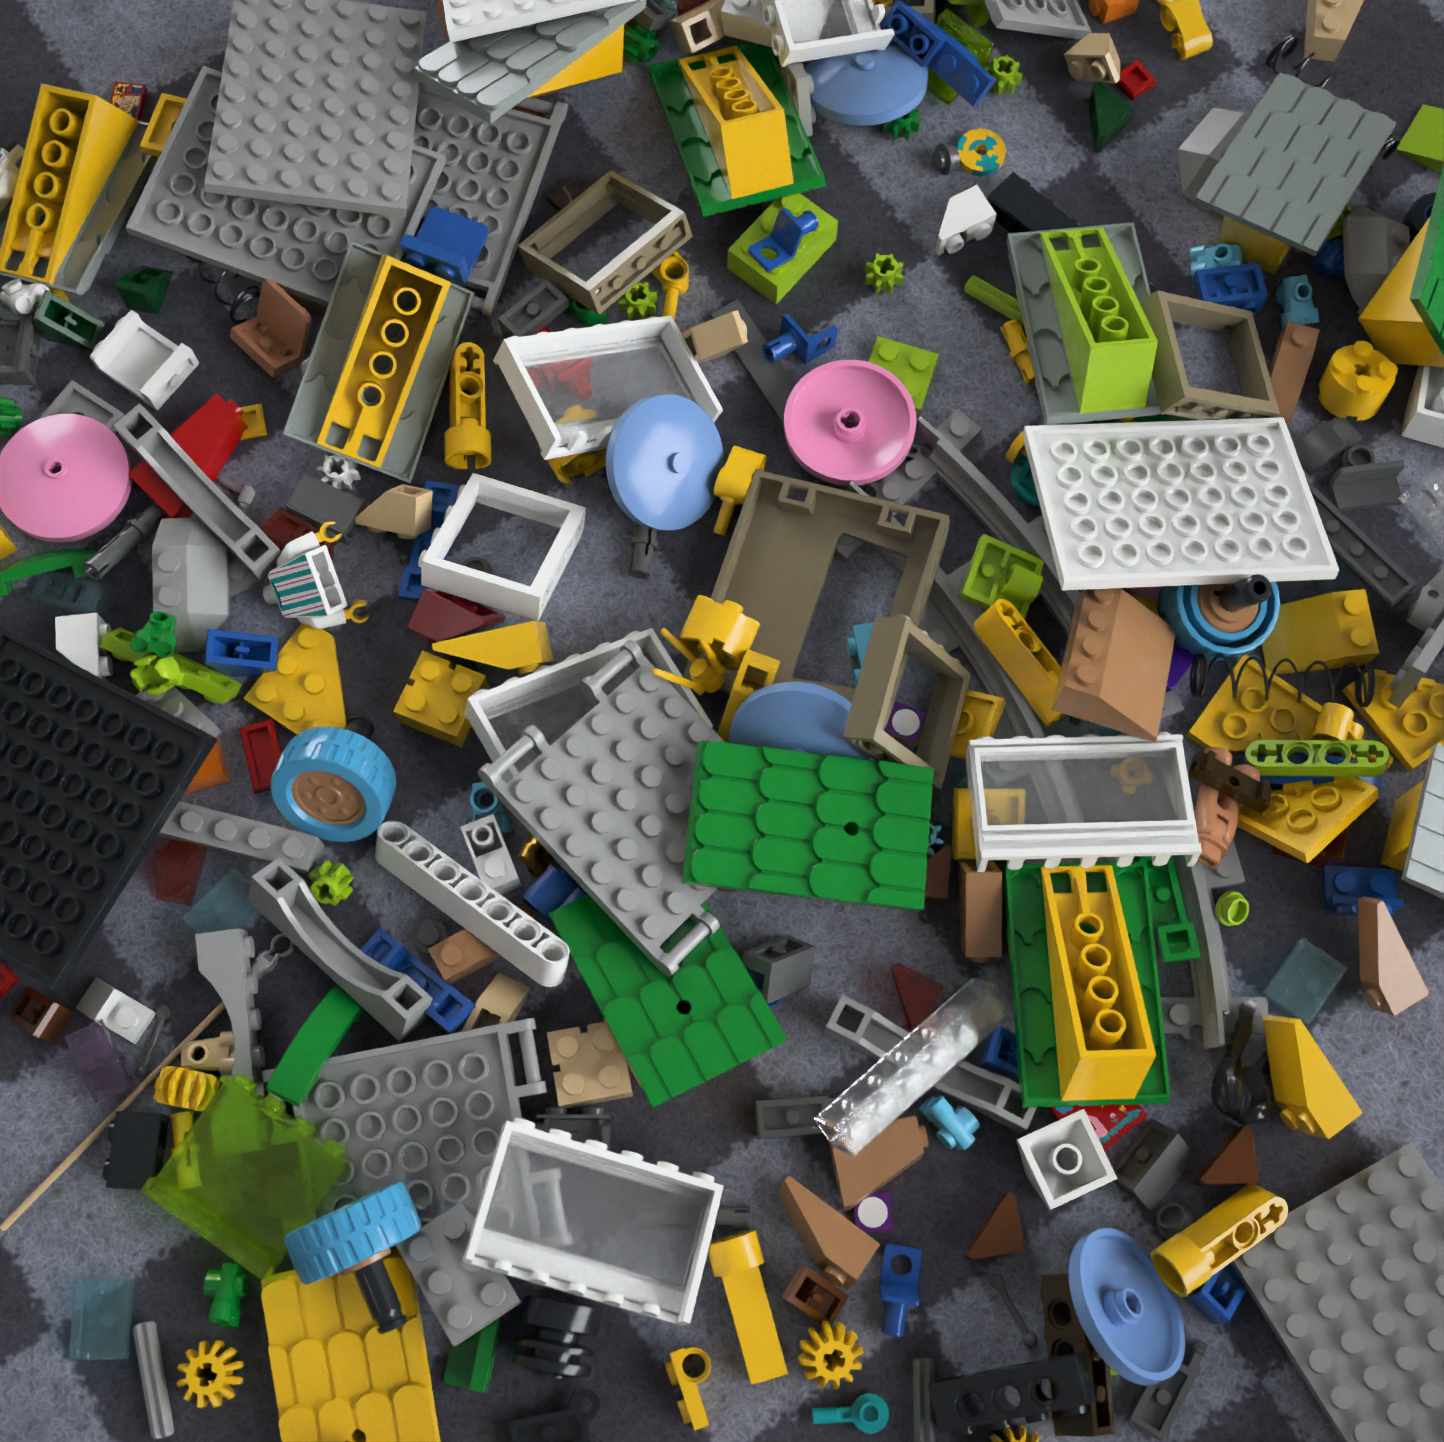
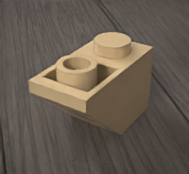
[1064,33,1120,83]
[681,310,748,363]
[355,484,433,539]
[461,972,531,1032]

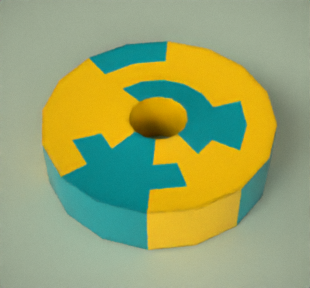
[957,128,1006,177]

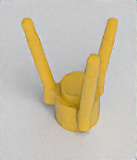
[652,628,727,695]

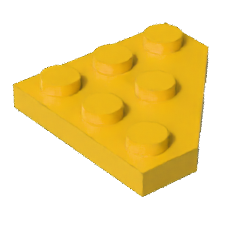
[243,623,347,735]
[1185,655,1322,753]
[1342,669,1444,772]
[1237,776,1379,863]

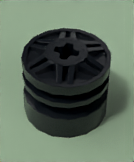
[511,1295,603,1379]

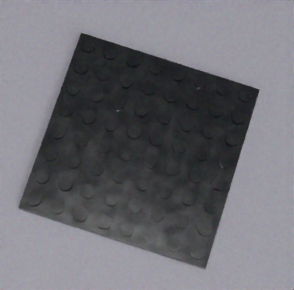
[0,627,217,992]

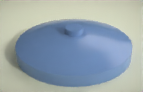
[805,39,928,126]
[606,394,724,530]
[729,682,869,760]
[1068,1228,1185,1385]

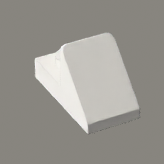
[76,977,156,1044]

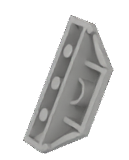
[1176,107,1253,213]
[1342,204,1410,317]
[152,517,229,653]

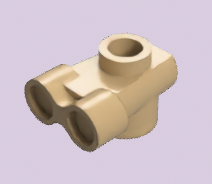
[181,1031,234,1076]

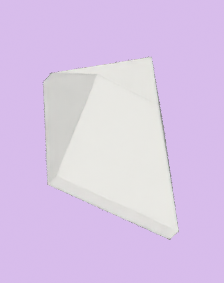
[1016,1109,1118,1210]

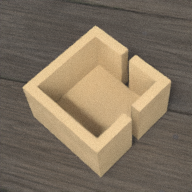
[547,1022,633,1109]

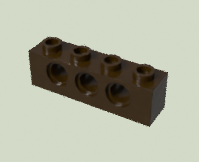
[1040,1274,1116,1437]

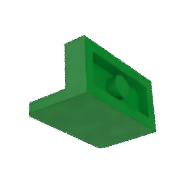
[444,1315,503,1393]

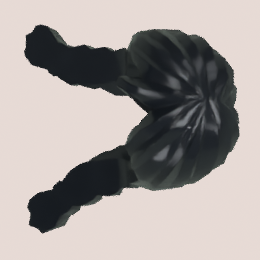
[1211,998,1272,1125]

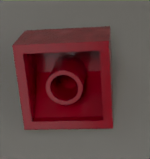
[408,588,506,644]

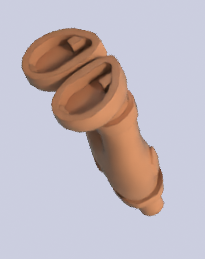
[1194,747,1260,868]

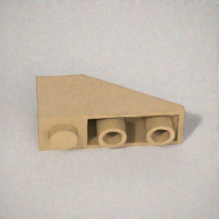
[669,0,725,53]

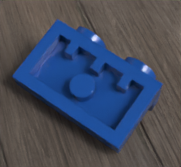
[1193,263,1268,315]
[1322,866,1404,917]

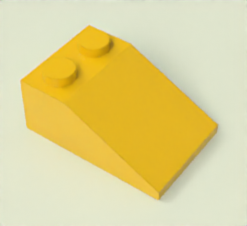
[1261,589,1379,674]
[432,621,554,675]
[1262,1015,1363,1139]

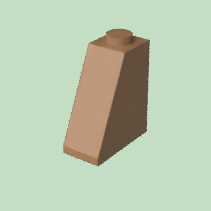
[956,860,1002,963]
[828,1116,928,1212]

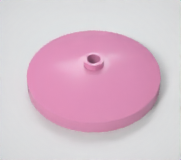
[784,360,916,486]
[0,414,132,543]

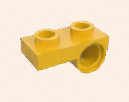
[665,1347,711,1431]

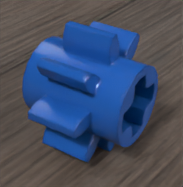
[1312,238,1345,279]

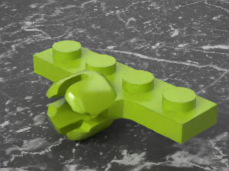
[100,627,242,704]

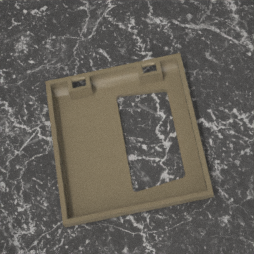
[683,470,950,731]

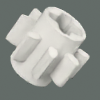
[317,455,361,492]

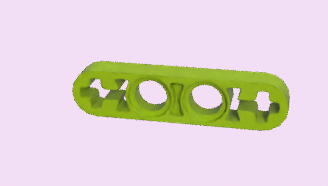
[1245,740,1389,777]

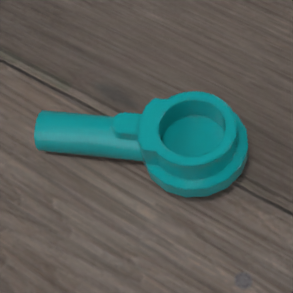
[812,1393,889,1434]

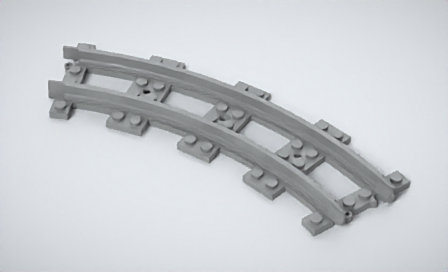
[835,409,1269,1050]

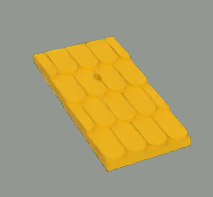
[261,1249,440,1442]

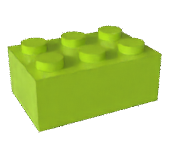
[727,193,838,304]

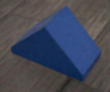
[205,629,278,677]
[979,1026,1019,1080]
[1186,1263,1247,1324]

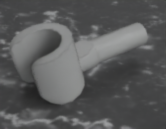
[218,477,260,510]

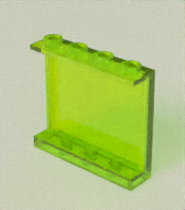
[141,1073,352,1280]

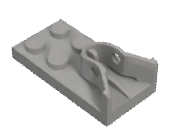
[1388,568,1444,708]

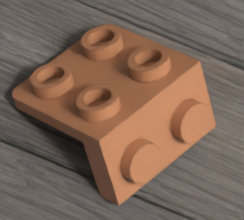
[230,279,312,378]

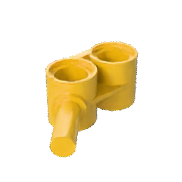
[1155,0,1213,61]
[650,251,689,321]
[713,445,767,536]
[1312,702,1393,768]

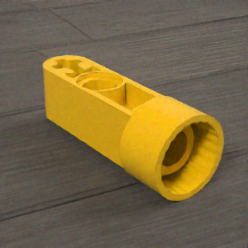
[444,342,491,469]
[974,599,1067,727]
[1150,1184,1288,1298]
[708,1230,788,1385]

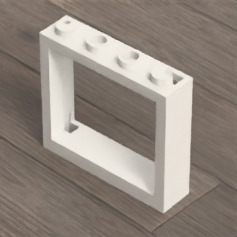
[418,473,586,621]

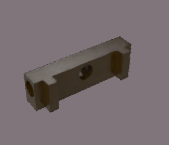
[1189,750,1272,813]

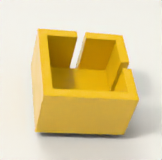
[393,650,490,747]

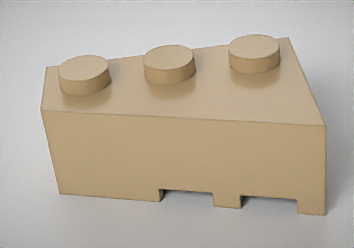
[1304,0,1364,62]

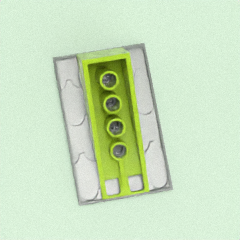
[1007,222,1164,425]

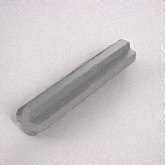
[133,1321,174,1439]

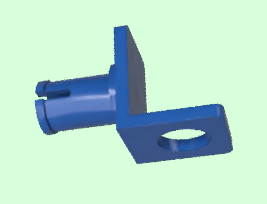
[747,207,819,272]
[762,314,838,364]
[879,1243,922,1337]

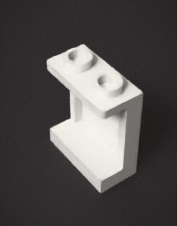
[90,310,199,411]

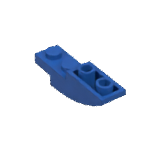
[880,1,996,107]

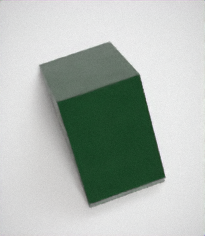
[1088,82,1134,152]
[115,265,173,315]
[33,290,105,351]

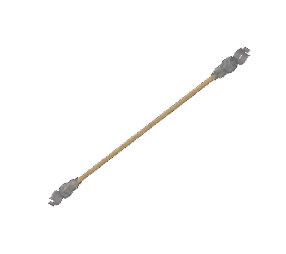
[0,934,294,1241]

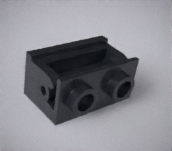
[103,1111,169,1191]

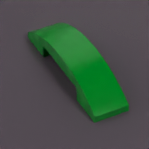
[0,549,110,597]
[1135,820,1201,963]
[266,984,366,1107]

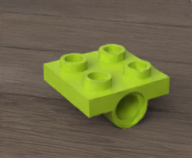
[958,534,1045,619]

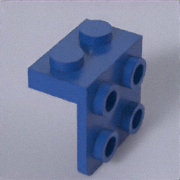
[399,206,489,285]

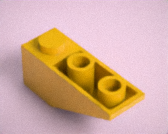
[717,649,781,743]

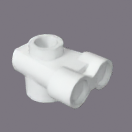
[0,279,49,314]

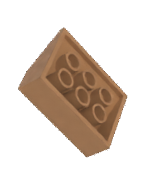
[1052,588,1176,742]

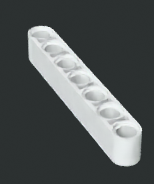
[375,820,570,987]

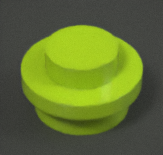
[1215,891,1249,926]

